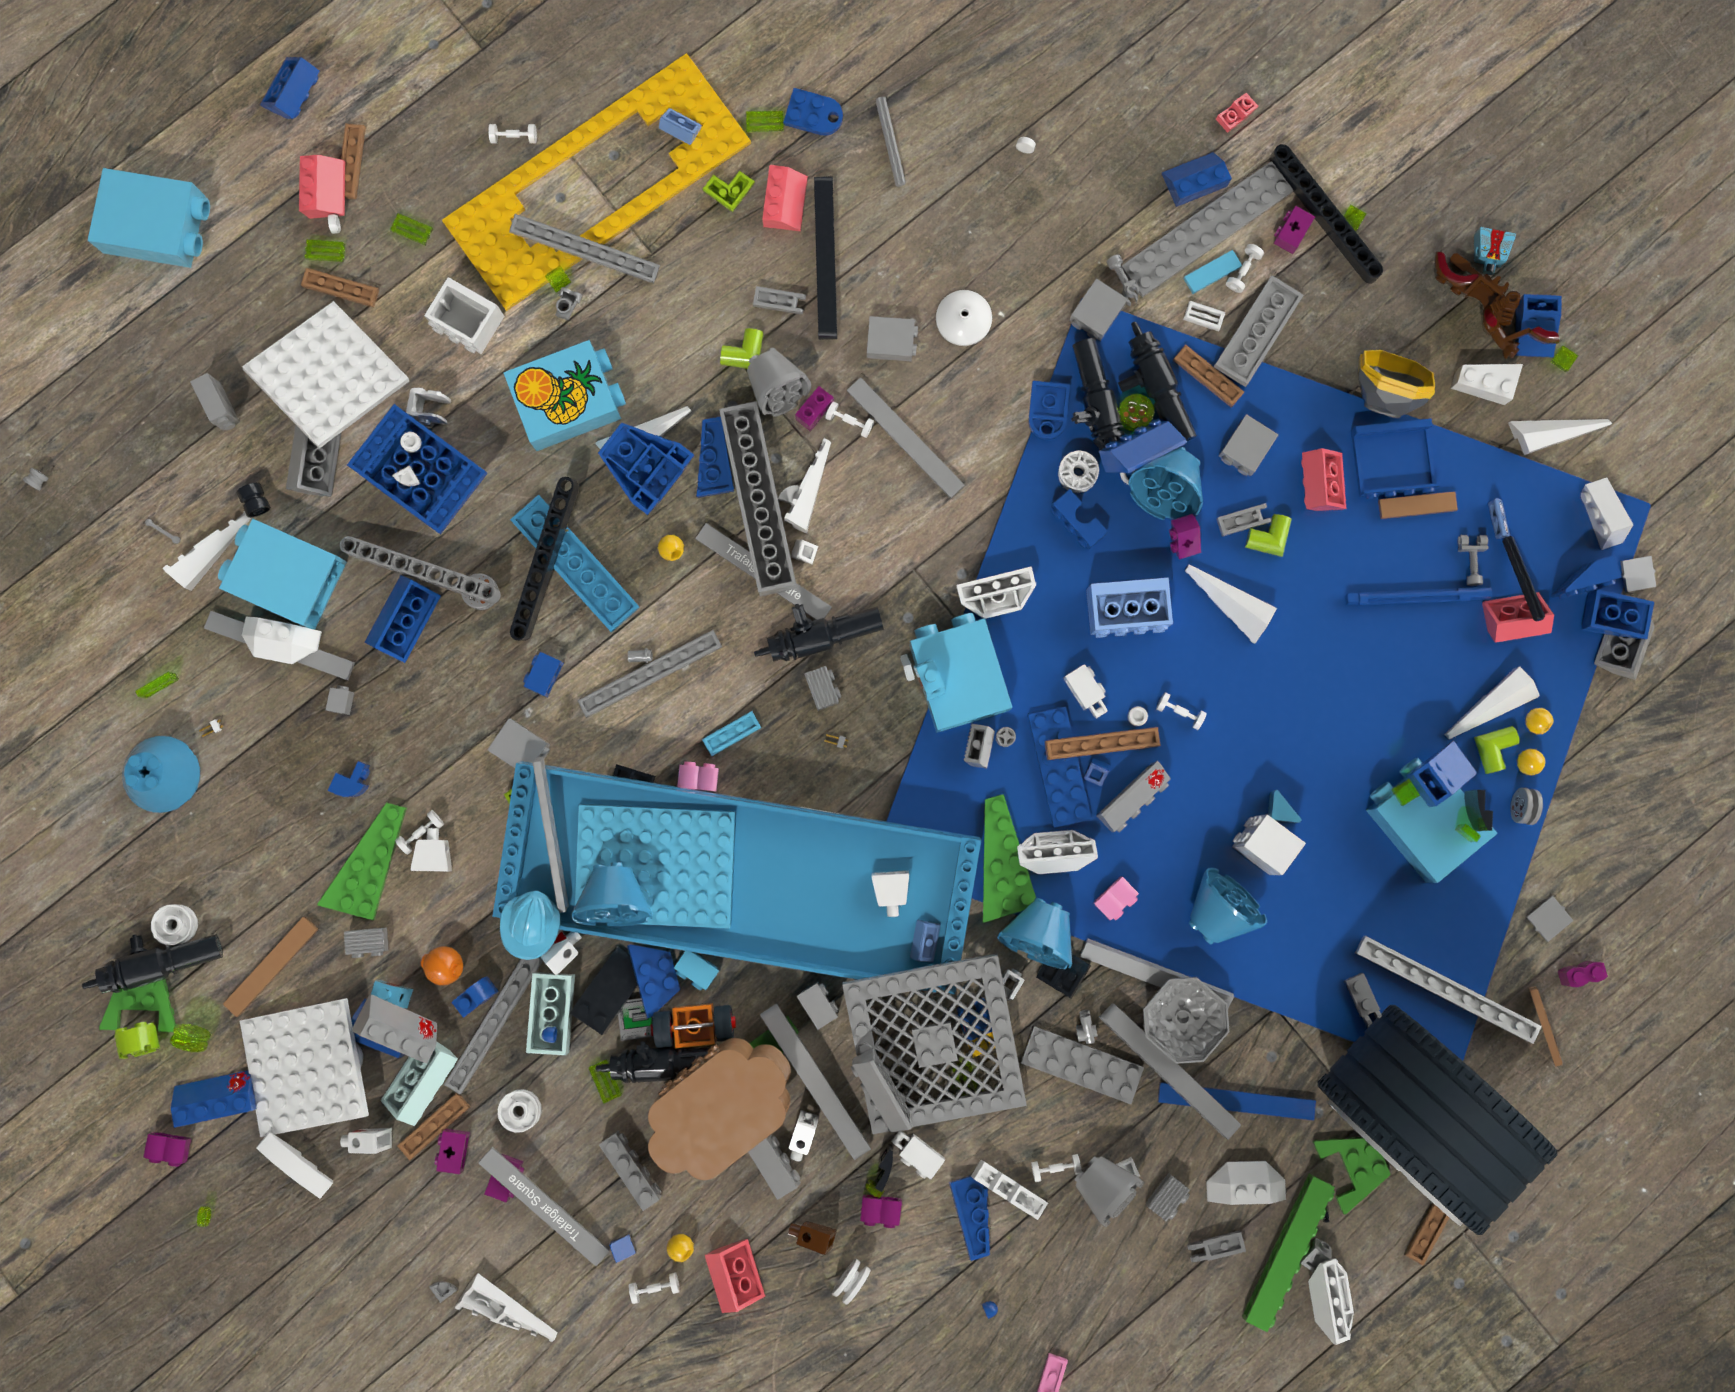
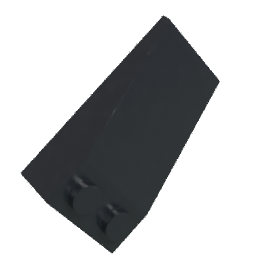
[570,947,638,1035]

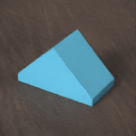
[1268,790,1302,823]

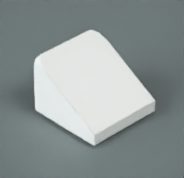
[791,540,818,564]

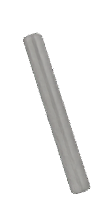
[876,97,906,187]

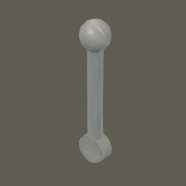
[145,519,181,544]

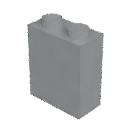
[1069,278,1128,341]
[867,316,918,362]
[190,373,240,431]
[1219,414,1278,476]
[488,718,551,768]

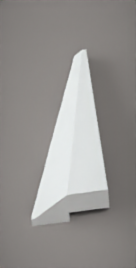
[595,406,691,449]
[1508,419,1612,455]
[785,438,831,534]
[163,511,251,591]
[1185,565,1277,644]
[1444,667,1540,739]
[455,1273,557,1342]

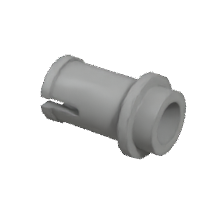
[628,648,653,663]

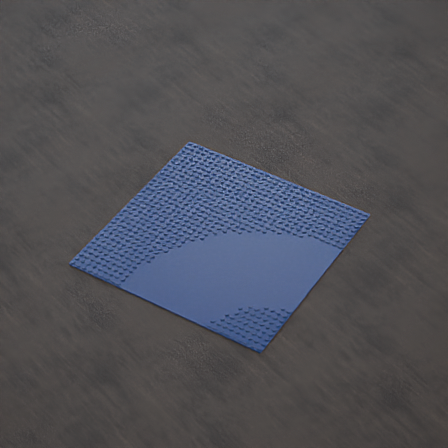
[886,298,1651,1061]

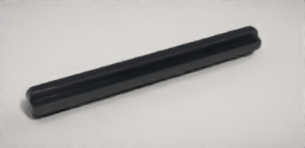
[1502,536,1545,622]

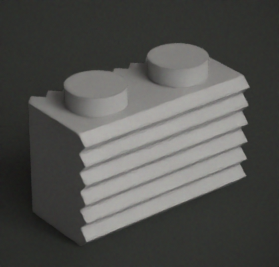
[805,666,841,711]
[964,724,995,768]
[344,927,389,958]
[1145,1173,1190,1222]

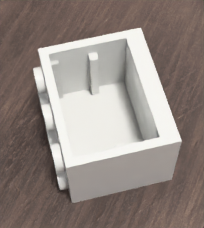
[424,277,505,354]
[1232,815,1306,875]

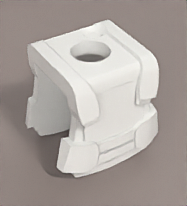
[406,388,451,425]

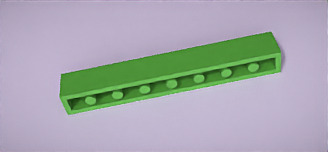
[1242,1173,1335,1332]

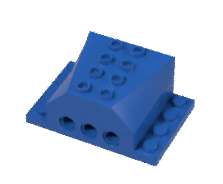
[347,404,488,535]

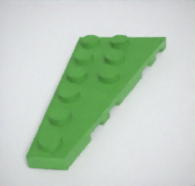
[983,794,1036,923]
[317,803,407,920]

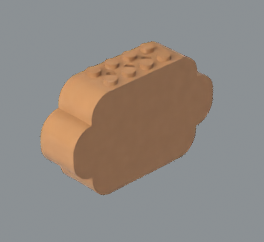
[648,1038,791,1180]

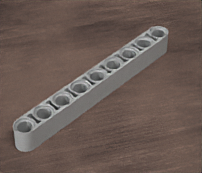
[340,536,501,604]
[760,1003,871,1160]
[1099,1003,1241,1140]

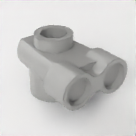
[555,287,583,320]
[1076,1010,1098,1044]

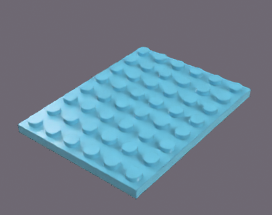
[575,804,735,929]

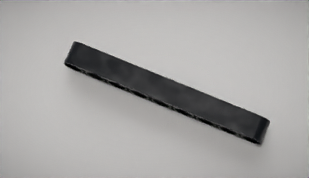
[1270,144,1383,284]
[814,176,837,340]
[510,477,579,641]

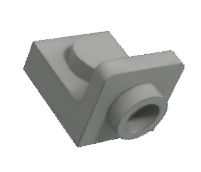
[1301,1238,1332,1273]

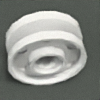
[1058,450,1099,493]
[151,904,198,945]
[498,1089,542,1133]
[832,1259,871,1305]

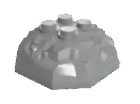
[1143,977,1230,1064]

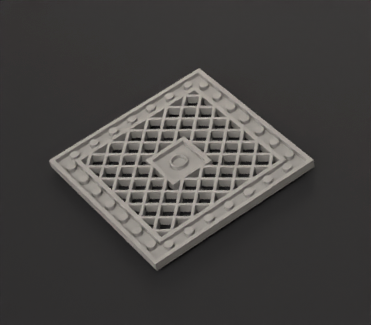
[842,953,1027,1134]

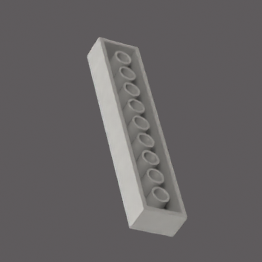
[719,401,797,597]

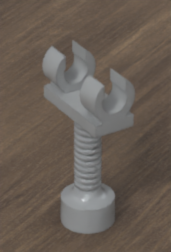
[1106,254,1139,306]
[1458,535,1488,586]

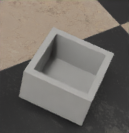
[797,981,839,1030]

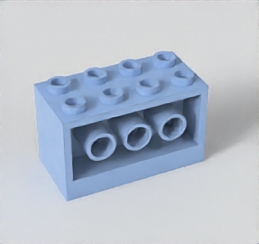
[1086,578,1173,638]

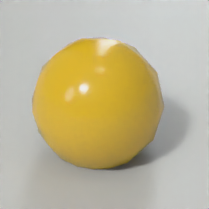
[658,535,684,561]
[1525,708,1554,734]
[1517,749,1545,776]
[667,1234,694,1262]

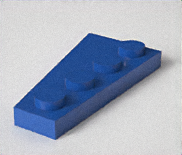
[696,417,734,498]
[949,1175,990,1261]

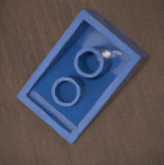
[1581,589,1654,640]

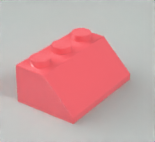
[299,155,345,219]
[762,165,808,231]
[1301,448,1346,511]
[1482,592,1554,643]
[705,1239,765,1313]

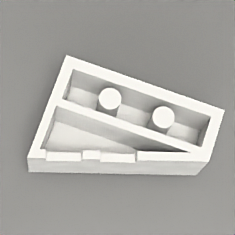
[1581,478,1633,550]

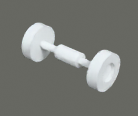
[489,124,537,143]
[1226,244,1264,293]
[825,401,874,438]
[1156,692,1207,730]
[395,810,444,855]
[1031,1154,1081,1182]
[629,1272,680,1304]

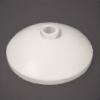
[936,290,992,346]

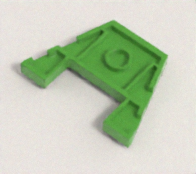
[99,979,178,1032]
[1312,1137,1391,1215]

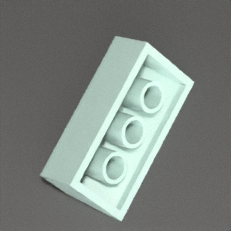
[381,1041,458,1126]

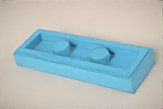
[1183,250,1242,294]
[702,711,762,756]

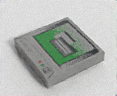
[618,998,658,1041]

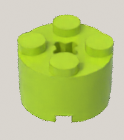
[114,1022,160,1059]

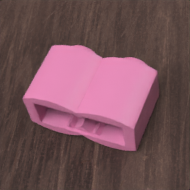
[677,762,719,792]
[1093,876,1139,921]

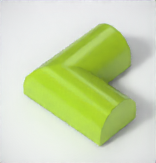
[702,171,755,212]
[720,328,763,369]
[1245,514,1292,557]
[1474,726,1519,774]

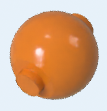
[421,946,463,986]

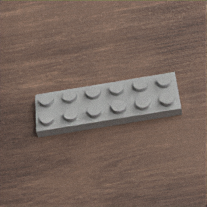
[1214,276,1303,387]
[1020,1026,1144,1104]

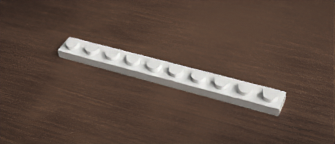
[1355,936,1542,1044]

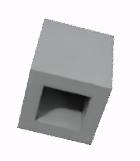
[326,685,354,715]

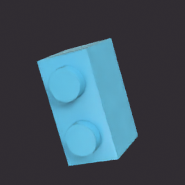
[674,951,720,991]

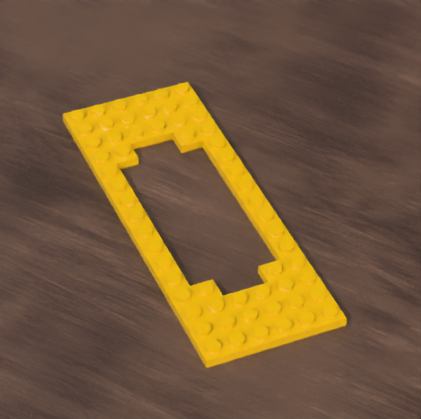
[442,53,751,311]

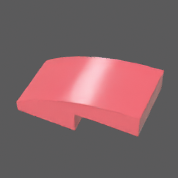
[1216,93,1258,133]

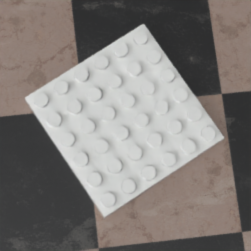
[242,301,409,448]
[240,998,369,1137]

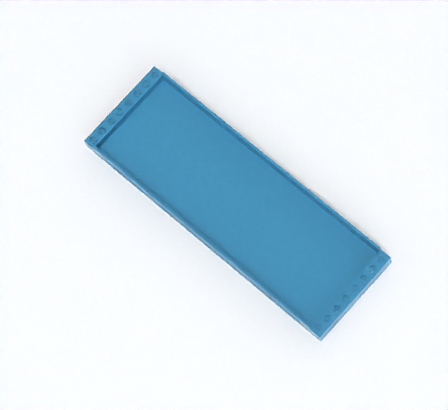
[492,761,981,994]

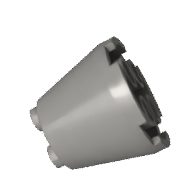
[747,348,811,417]
[1074,1156,1144,1227]

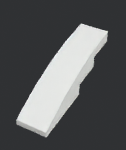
[256,1131,333,1198]
[971,1160,1048,1220]

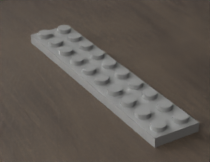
[1121,161,1294,298]

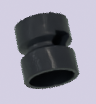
[236,482,271,518]

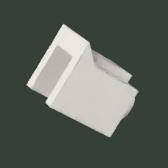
[1002,969,1025,1000]

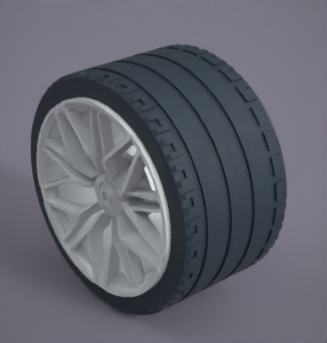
[1317,1005,1557,1235]

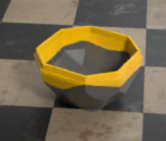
[1358,350,1435,418]

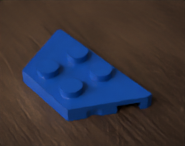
[627,944,680,1018]

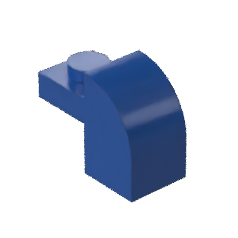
[328,761,370,798]
[452,976,499,1018]

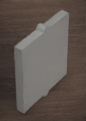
[1620,556,1656,592]
[1526,896,1573,942]

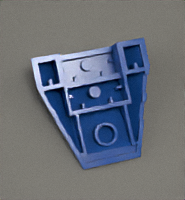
[598,423,694,515]

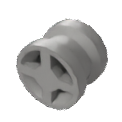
[23,467,49,491]
[996,727,1016,747]

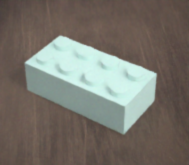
[526,972,575,1055]

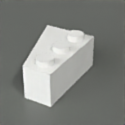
[1451,364,1523,405]

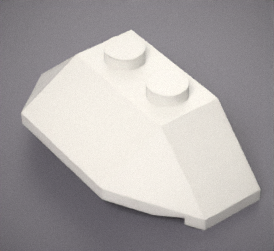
[956,567,1036,619]
[242,617,322,664]
[1017,830,1098,874]
[1206,1161,1286,1205]
[1308,1258,1354,1345]

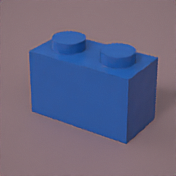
[523,652,564,698]

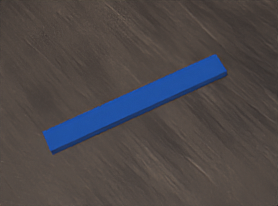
[1158,1082,1316,1120]

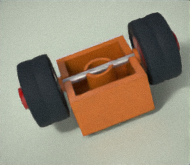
[651,1003,736,1048]

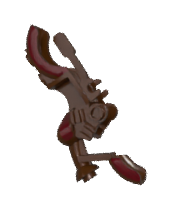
[1434,252,1560,360]

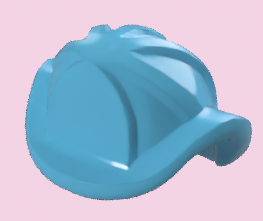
[500,891,560,960]

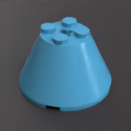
[1128,446,1203,520]
[122,736,200,813]
[572,862,652,927]
[1189,868,1267,944]
[997,898,1072,969]

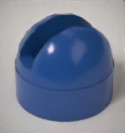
[542,1027,557,1043]
[982,1301,998,1319]

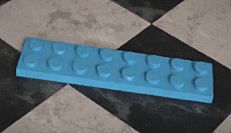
[510,495,640,633]

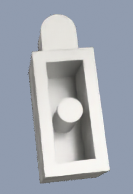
[1063,664,1108,719]
[891,1131,945,1179]

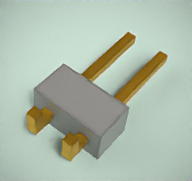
[824,734,848,749]

